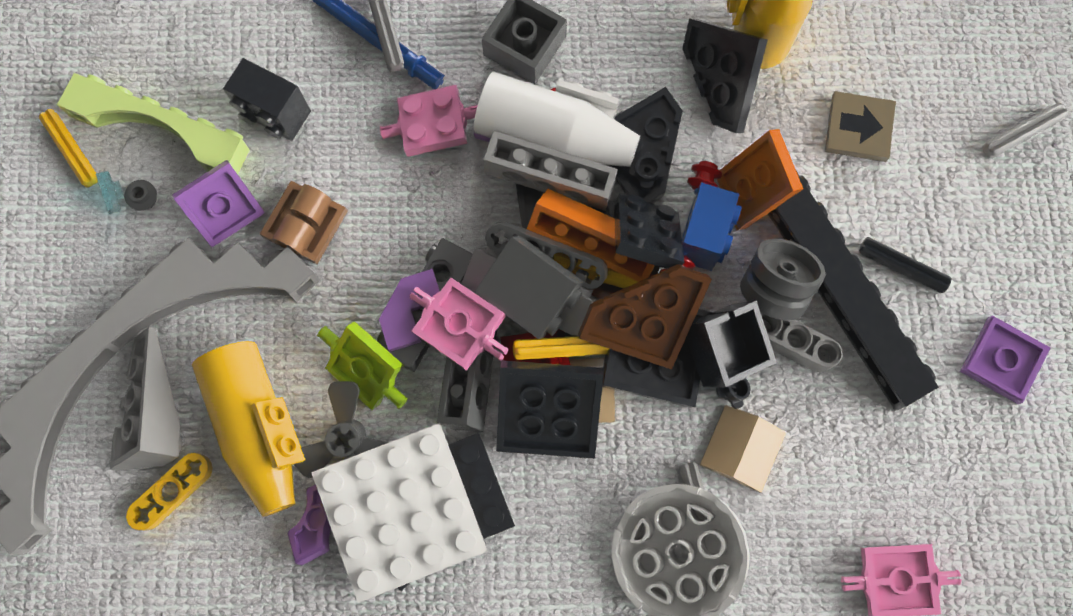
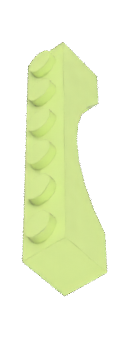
[57,73,250,174]

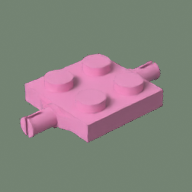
[380,85,478,157]
[410,278,508,371]
[841,544,961,616]

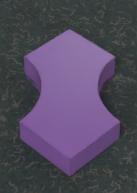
[287,484,331,566]

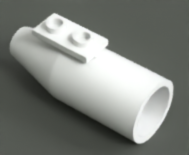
[474,72,640,167]

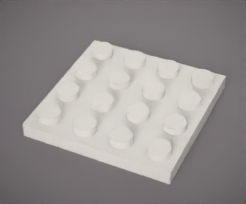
[311,423,488,603]

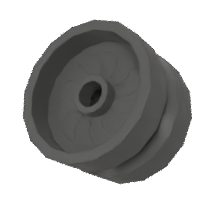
[740,239,826,320]

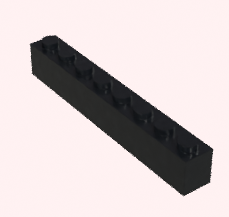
[768,169,939,411]

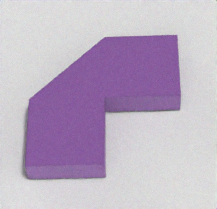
[379,269,440,352]

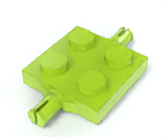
[317,321,408,410]

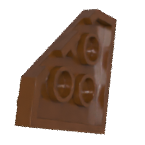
[578,264,712,369]

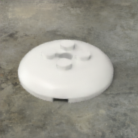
[612,484,749,616]

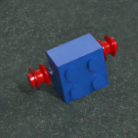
[659,161,742,273]

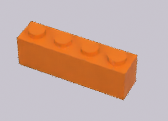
[527,188,655,282]

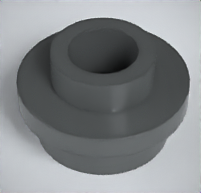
[124,180,157,211]

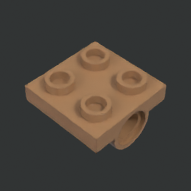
[260,181,348,265]

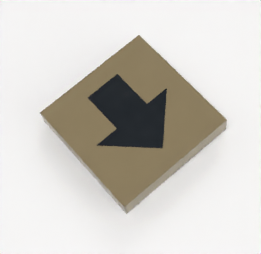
[825,91,896,162]

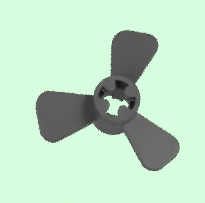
[294,381,389,478]

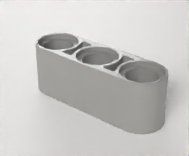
[760,312,843,373]

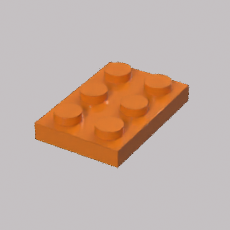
[717,129,803,231]

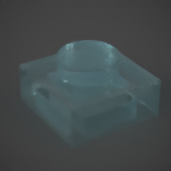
[96,171,124,214]

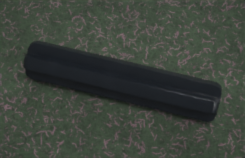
[859,237,952,293]

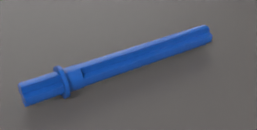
[313,0,445,89]

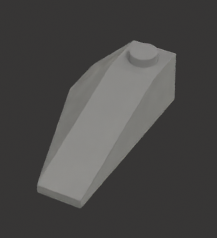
[110,327,183,471]

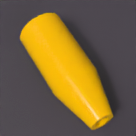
[727,0,813,69]
[191,341,305,517]

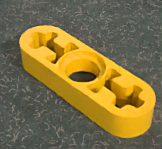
[126,453,213,531]

